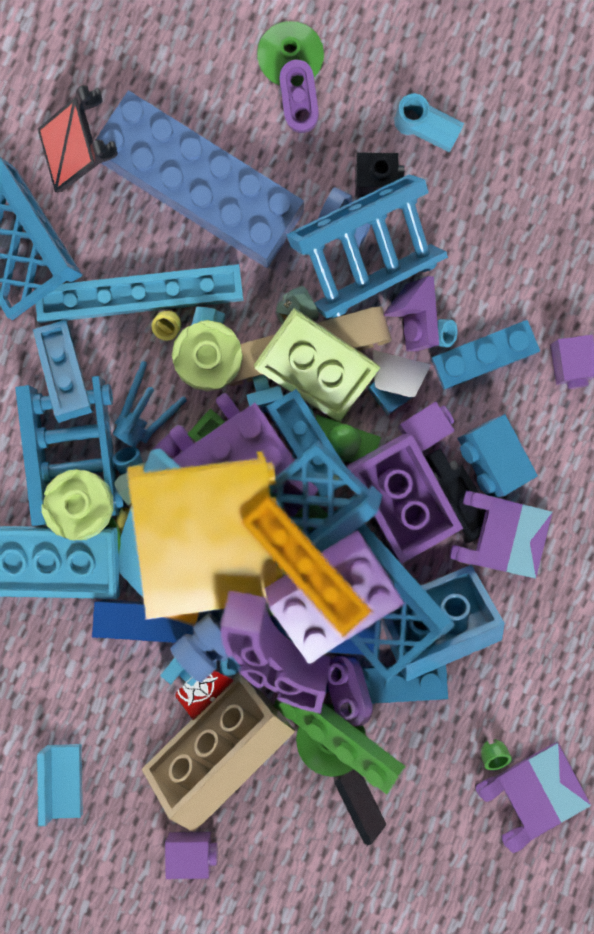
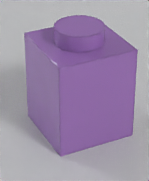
[550,334,594,389]
[397,401,455,452]
[165,832,218,879]

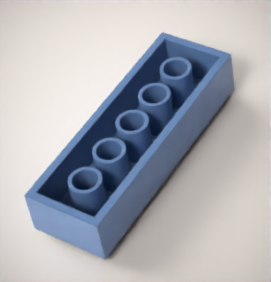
[95,90,304,269]

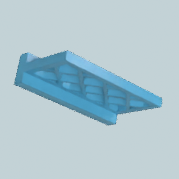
[0,157,83,320]
[269,440,383,576]
[350,523,455,682]

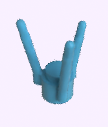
[112,361,187,448]

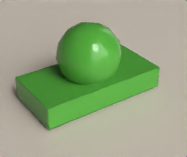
[315,414,381,464]

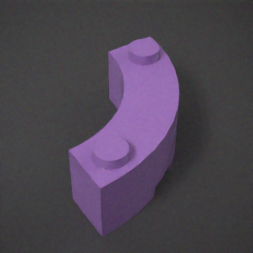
[221,591,330,714]

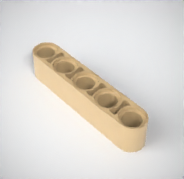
[229,306,392,386]

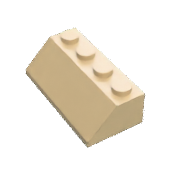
[141,673,295,832]

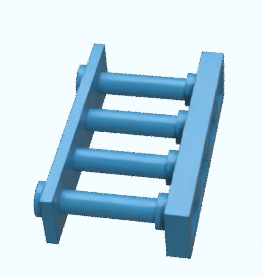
[286,174,448,318]
[15,376,126,526]

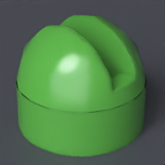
[480,739,512,770]

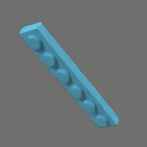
[34,264,244,323]

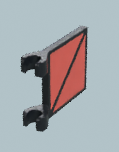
[38,85,118,193]

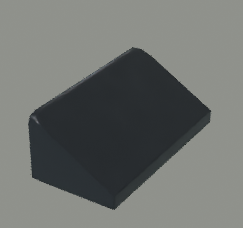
[333,769,386,846]

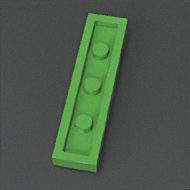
[273,698,406,795]

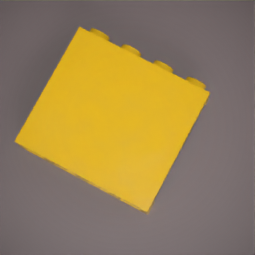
[128,451,283,619]

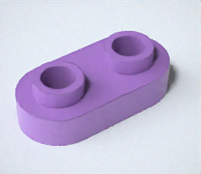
[279,60,319,133]
[327,656,373,727]

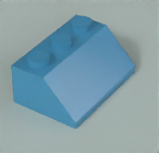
[381,565,505,681]

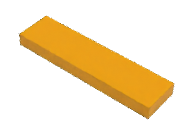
[241,496,373,638]

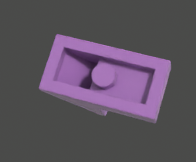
[384,276,439,351]

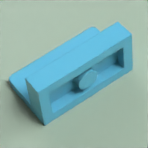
[37,744,83,826]

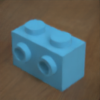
[457,414,538,498]

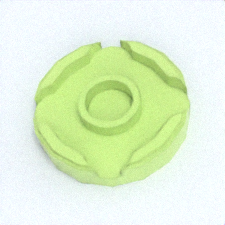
[172,320,243,392]
[42,470,113,541]

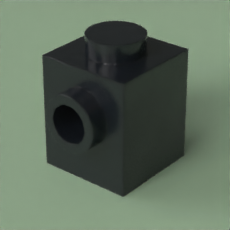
[355,152,405,197]

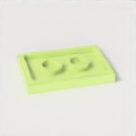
[254,308,380,422]

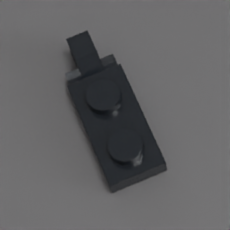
[425,449,486,544]

